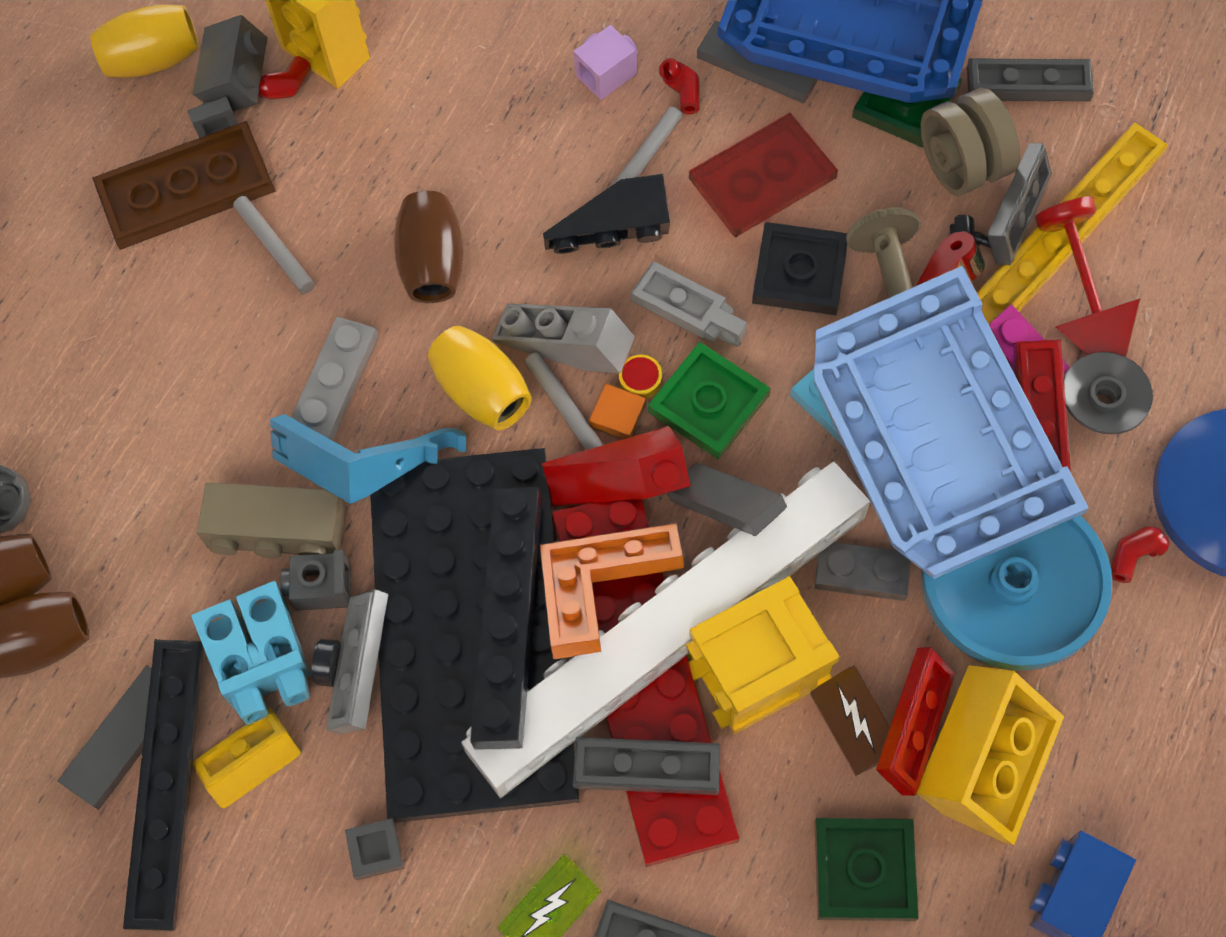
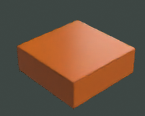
[589,384,646,439]

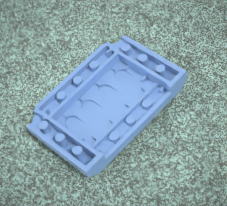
[814,266,1089,579]

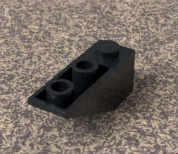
[543,174,670,254]

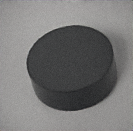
[312,639,341,687]

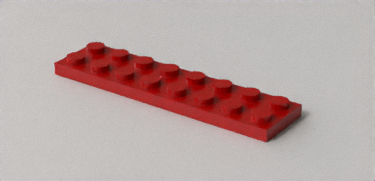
[552,499,739,867]

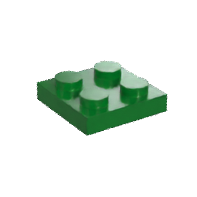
[648,341,771,460]

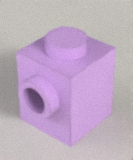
[573,25,638,100]

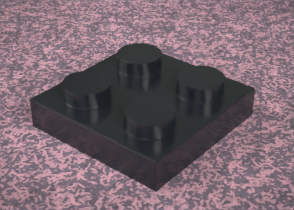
[752,222,847,316]

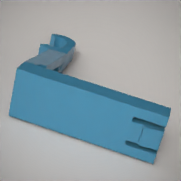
[270,414,466,504]

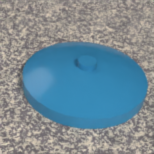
[921,515,1112,671]

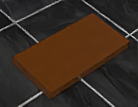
[92,121,276,250]

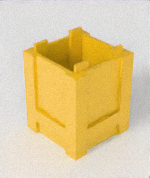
[686,576,840,735]

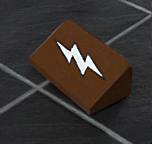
[810,665,890,776]

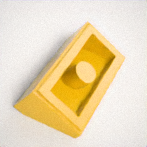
[192,708,301,809]

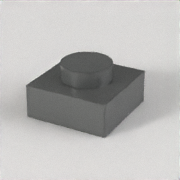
[187,97,237,138]
[345,818,404,880]

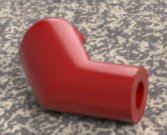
[258,56,311,100]
[659,58,700,115]
[1111,526,1169,583]

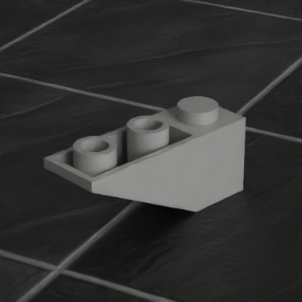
[492,303,635,373]

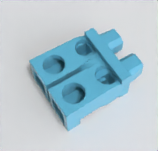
[191,581,312,725]

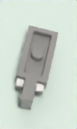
[630,261,747,347]

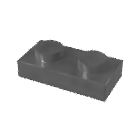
[814,542,910,601]

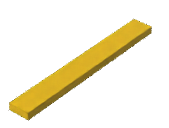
[977,122,1169,324]

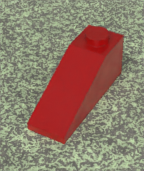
[541,426,691,506]

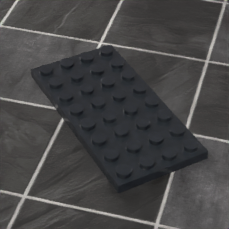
[370,448,579,823]

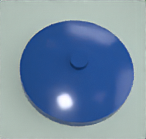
[1153,409,1226,577]

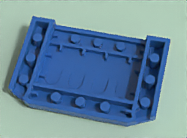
[718,0,983,103]

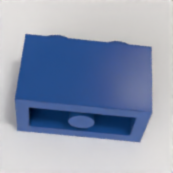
[1029,830,1136,937]

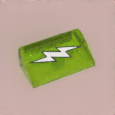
[497,854,602,937]

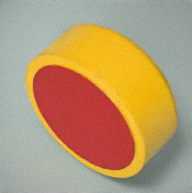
[619,354,662,399]

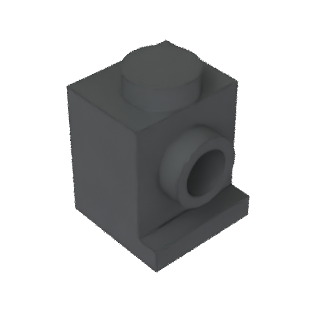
[280,550,351,611]

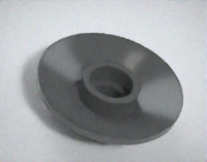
[1064,352,1153,434]

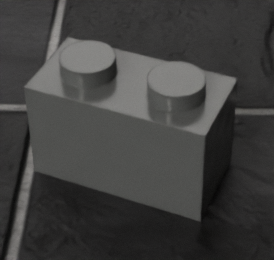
[193,15,268,111]

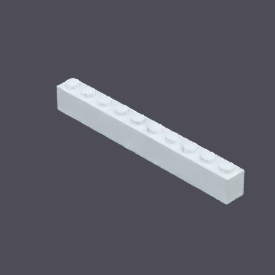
[461,461,870,798]

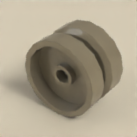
[921,87,1020,197]

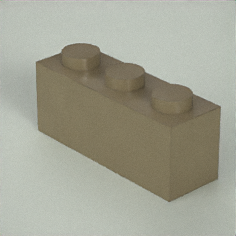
[197,483,347,558]

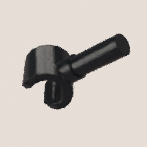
[950,215,991,248]

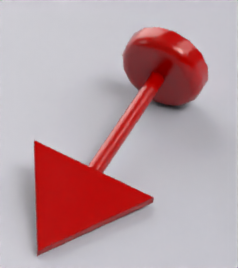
[1035,196,1141,357]

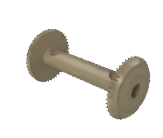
[846,207,921,298]

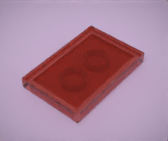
[689,113,838,238]

